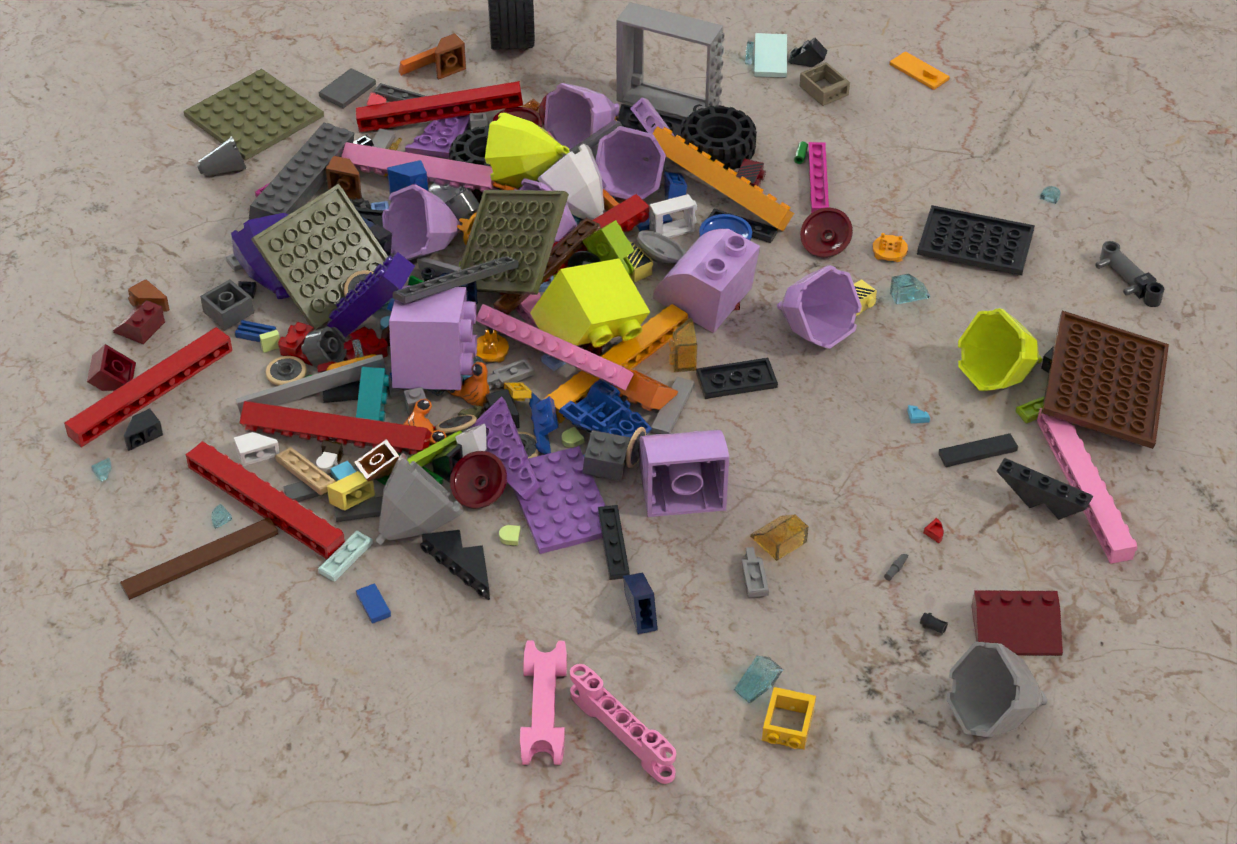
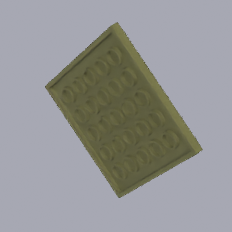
[184,69,324,161]
[251,184,388,330]
[460,190,569,295]

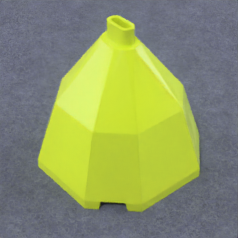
[485,113,570,188]
[958,308,1043,391]

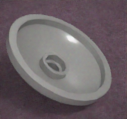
[637,231,686,264]

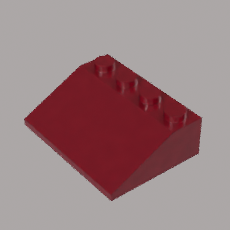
[971,590,1063,656]

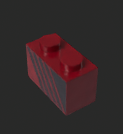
[736,159,766,187]

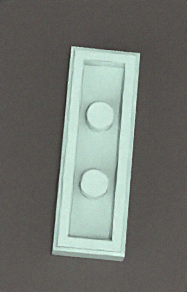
[318,531,373,582]

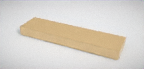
[275,447,336,495]

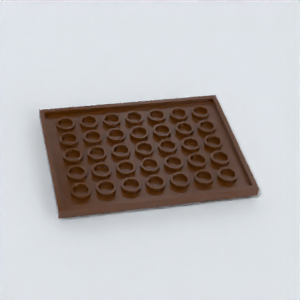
[1041,310,1169,449]

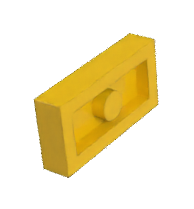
[504,382,532,401]

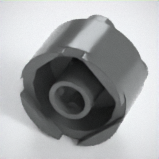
[445,188,479,223]
[301,327,346,368]

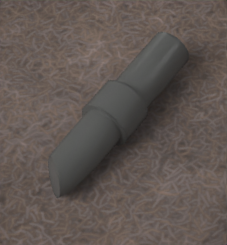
[884,554,909,581]

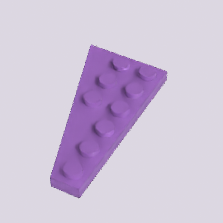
[405,115,470,158]
[468,396,540,500]

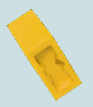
[762,687,816,750]

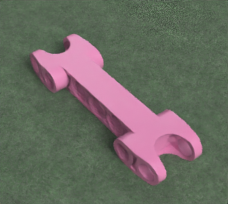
[520,640,567,765]
[570,664,676,784]

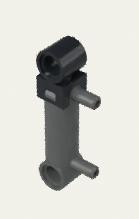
[1095,241,1165,307]

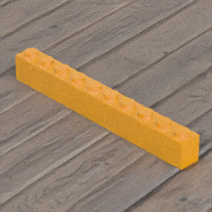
[653,126,794,231]
[544,304,688,423]

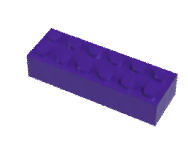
[326,252,415,338]

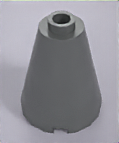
[197,137,246,176]

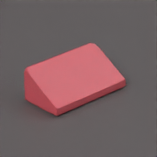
[366,92,387,105]

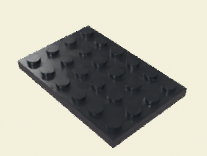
[917,205,1035,276]

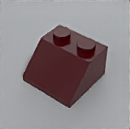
[113,301,165,345]
[87,344,136,391]

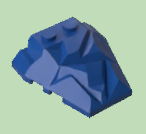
[559,379,652,440]

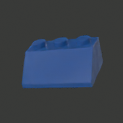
[387,160,428,194]

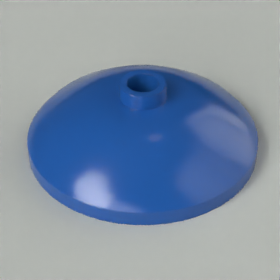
[699,214,752,241]

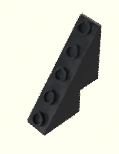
[997,458,1093,520]
[420,530,490,600]

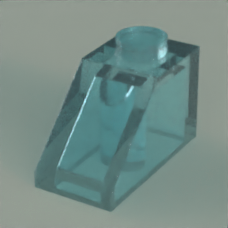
[890,274,930,305]
[734,655,784,703]

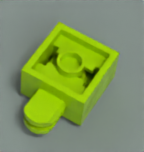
[582,220,635,275]

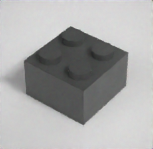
[200,279,254,330]
[583,430,630,481]

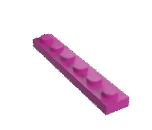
[808,142,829,213]

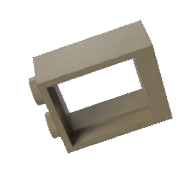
[799,62,850,106]

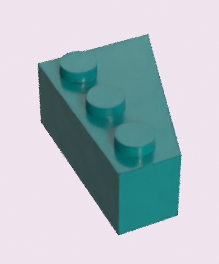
[356,367,389,422]

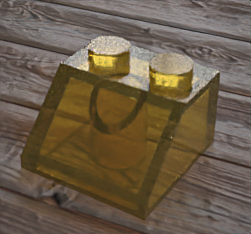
[669,318,697,372]
[750,514,809,561]

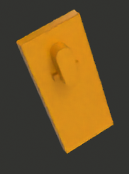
[889,51,950,90]

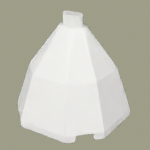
[538,144,604,220]

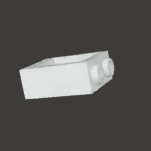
[649,194,697,238]

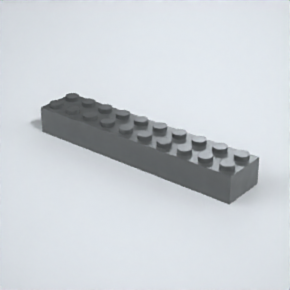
[249,122,354,220]

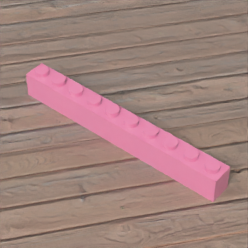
[341,142,498,192]
[476,304,634,390]
[1037,408,1137,564]

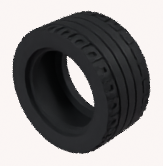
[488,0,535,50]

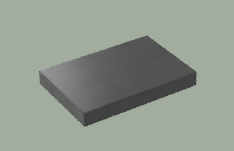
[319,68,376,109]

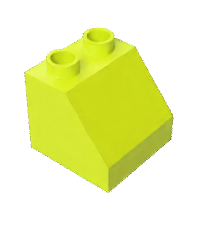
[530,258,650,347]

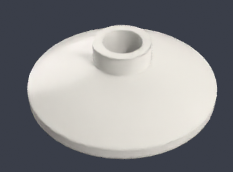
[429,183,456,203]

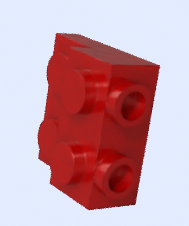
[278,322,314,366]
[343,326,388,361]

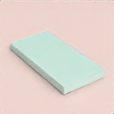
[754,33,787,78]

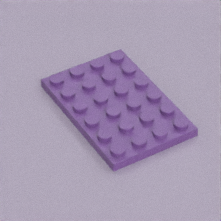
[513,446,605,554]

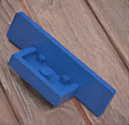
[529,392,559,454]

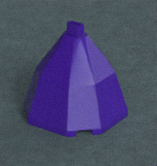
[231,213,290,299]

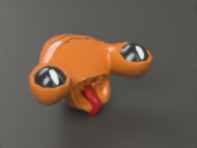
[448,362,490,407]
[403,399,447,445]

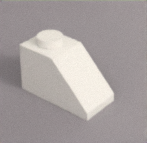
[455,424,487,457]
[234,432,280,466]

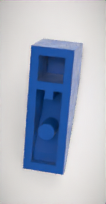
[664,171,687,200]

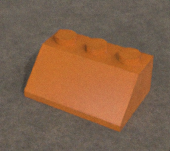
[611,368,678,411]

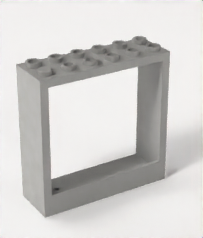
[616,2,725,119]

